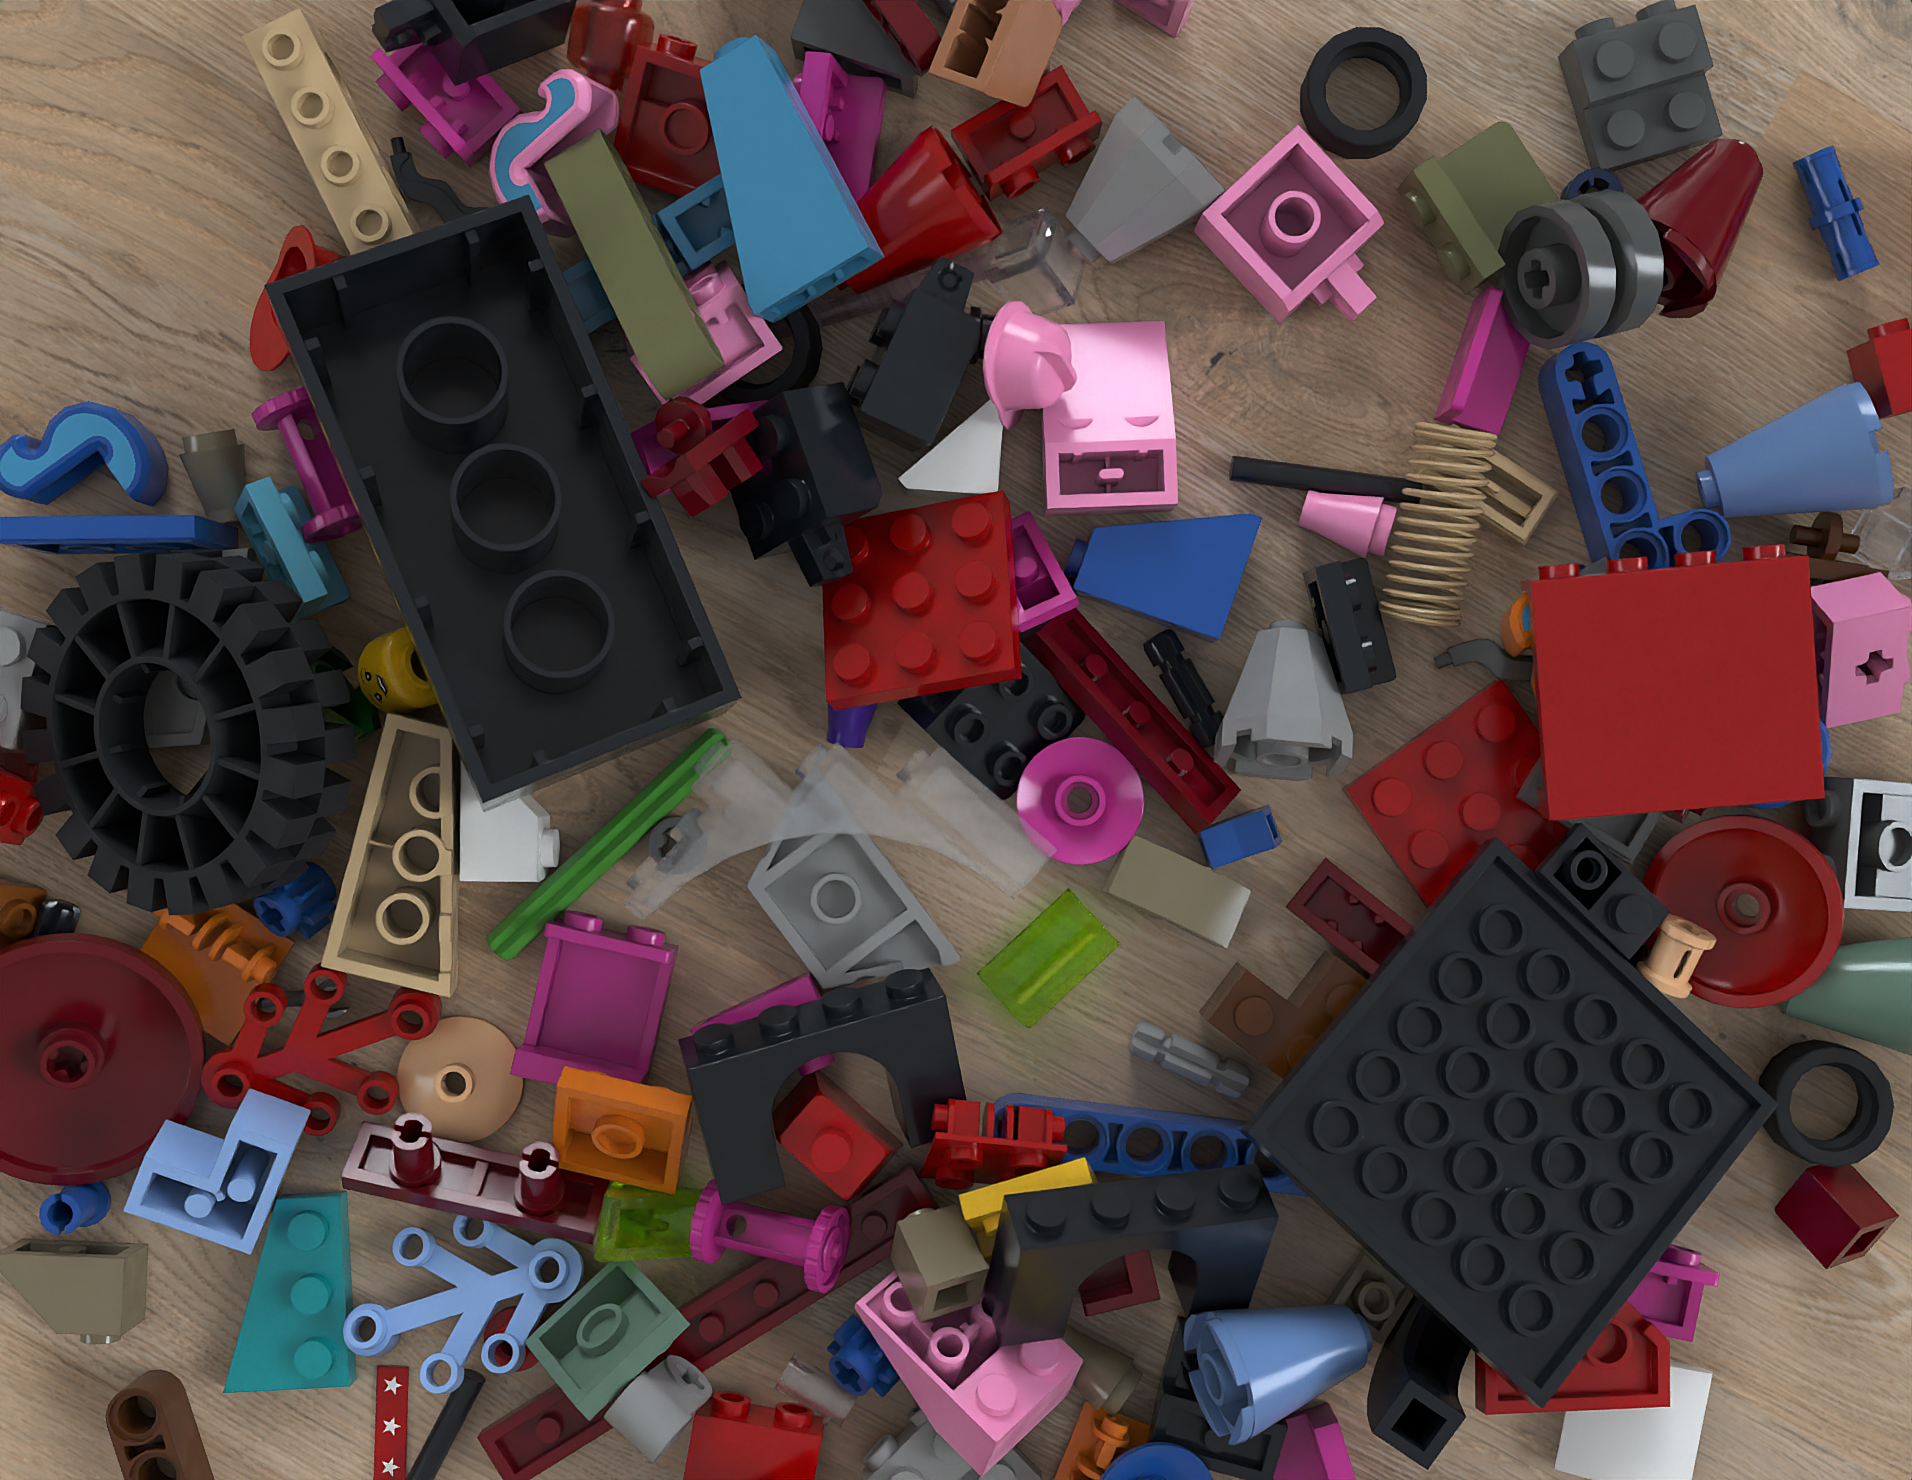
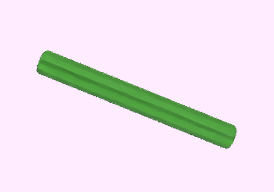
[486,728,735,961]

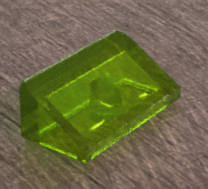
[976,888,1119,1028]

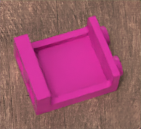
[510,910,679,1085]

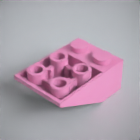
[1040,321,1178,517]
[854,1269,1084,1477]

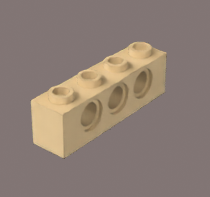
[241,8,421,255]

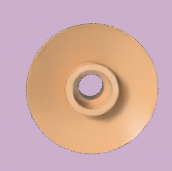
[397,1016,525,1143]

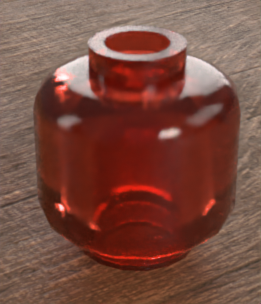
[567,0,655,92]

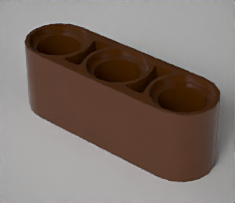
[106,1369,215,1480]

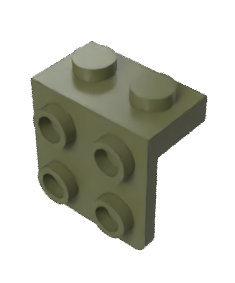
[1396,122,1559,295]

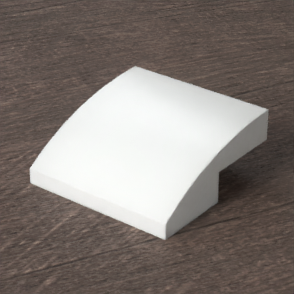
[1554,1359,1713,1480]

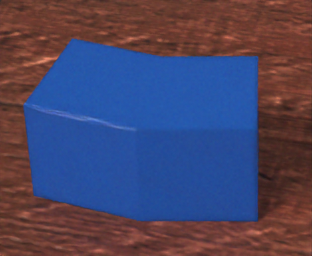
[1197,805,1282,869]

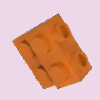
[552,1066,693,1195]

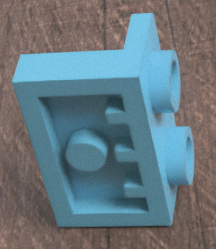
[234,476,350,622]

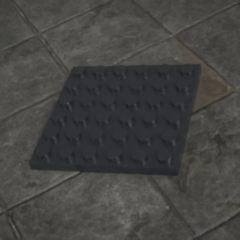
[1240,837,1779,1409]

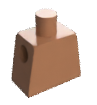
[928,0,1062,108]

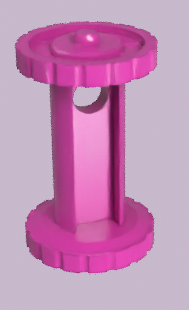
[252,387,363,544]
[689,1179,851,1293]

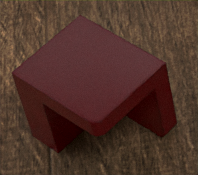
[1775,1164,1899,1269]
[1078,1250,1161,1317]

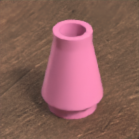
[1298,490,1398,558]

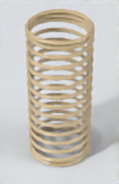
[1378,422,1499,627]

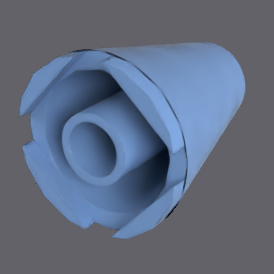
[1696,381,1894,518]
[1183,1304,1372,1445]

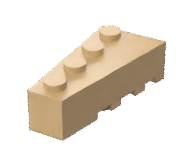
[321,711,460,998]

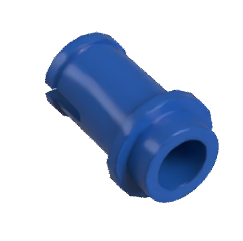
[39,1181,111,1235]

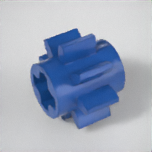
[254,861,337,940]
[827,1314,900,1397]

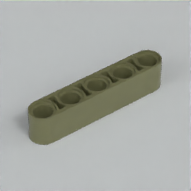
[544,128,725,401]

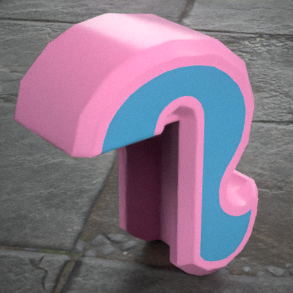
[488,69,619,238]

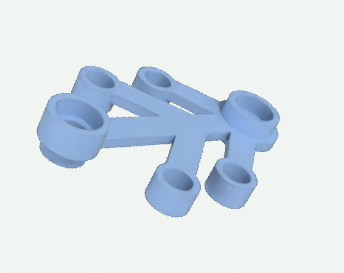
[343,1215,584,1394]

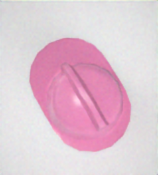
[983,300,1077,430]

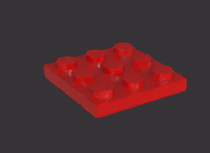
[822,490,1022,710]
[1342,679,1569,909]

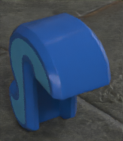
[0,401,169,507]

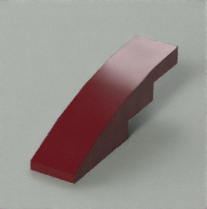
[1286,858,1413,976]

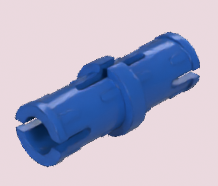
[1792,145,1880,281]

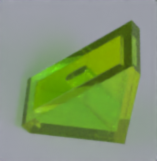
[594,1181,703,1263]

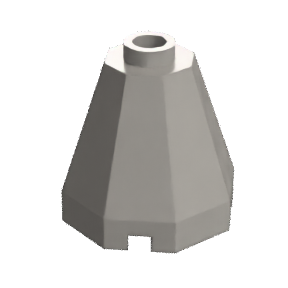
[1065,96,1225,264]
[1214,620,1353,781]

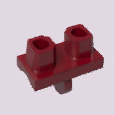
[641,396,763,519]

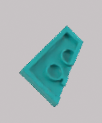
[223,1191,357,1393]

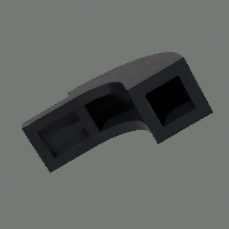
[1367,1295,1471,1470]

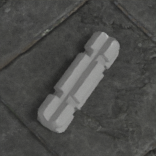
[1128,1021,1251,1099]

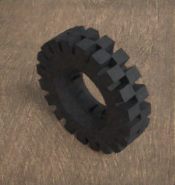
[20,549,355,915]

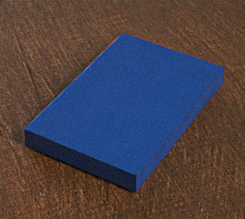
[0,515,238,555]

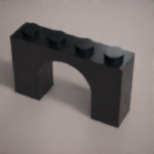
[678,968,967,1205]
[985,1164,1279,1347]

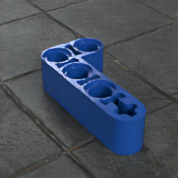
[1538,342,1731,569]

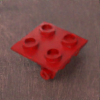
[919,1098,1067,1190]

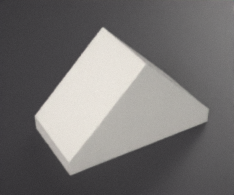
[898,400,1003,499]

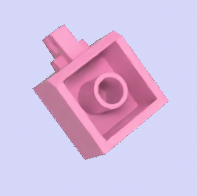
[1194,125,1384,324]

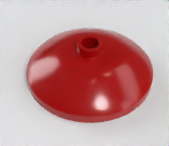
[1643,814,1844,1008]

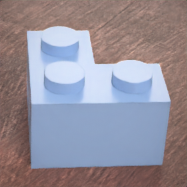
[123,1088,311,1255]

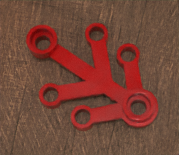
[201,962,442,1136]

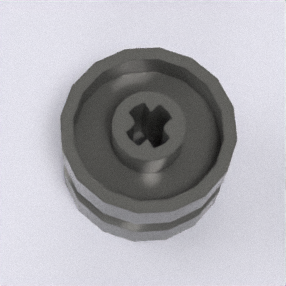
[1497,189,1664,350]

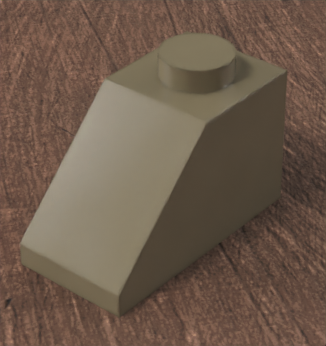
[0,1239,148,1344]

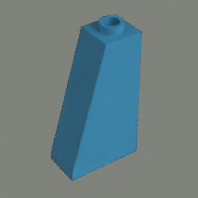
[700,35,885,323]

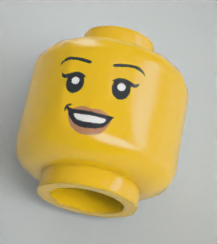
[357,627,437,714]

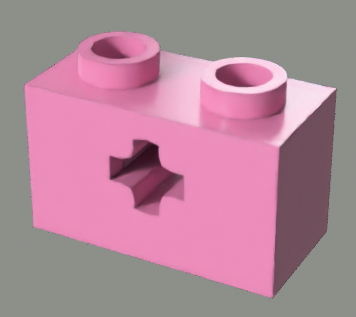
[1811,572,1912,728]

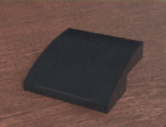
[1147,1315,1288,1480]

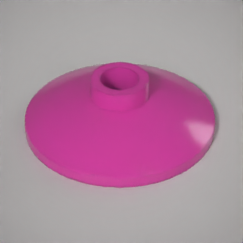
[1016,737,1144,865]

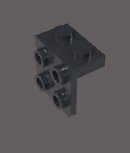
[897,642,1086,800]

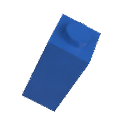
[1064,513,1262,643]

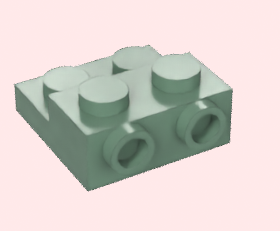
[524,1251,690,1421]

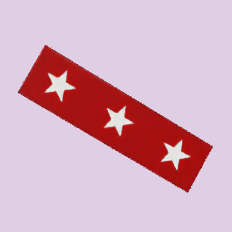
[373,1366,409,1480]

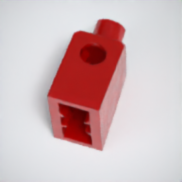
[772,1069,904,1201]

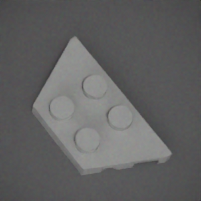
[746,762,961,989]

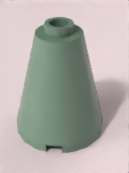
[1781,936,1912,1056]

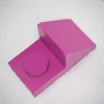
[1011,511,1080,633]

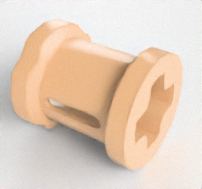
[1635,914,1717,998]

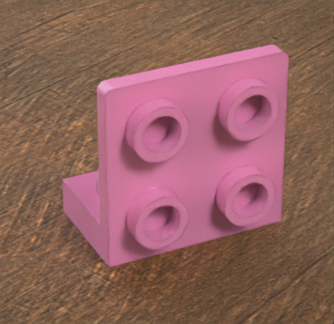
[621,260,783,405]

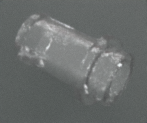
[774,1352,858,1427]

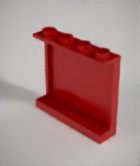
[1521,544,1825,821]

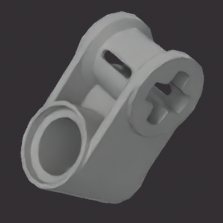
[604,1355,713,1464]

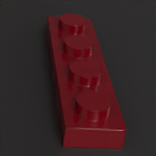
[1024,607,1241,834]

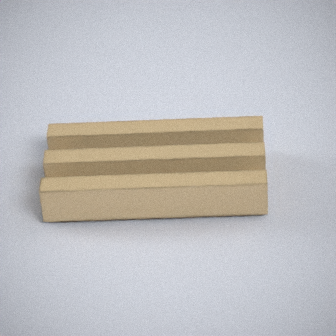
[1417,423,1559,547]

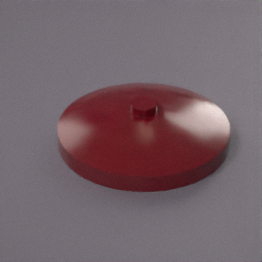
[0,933,206,1186]

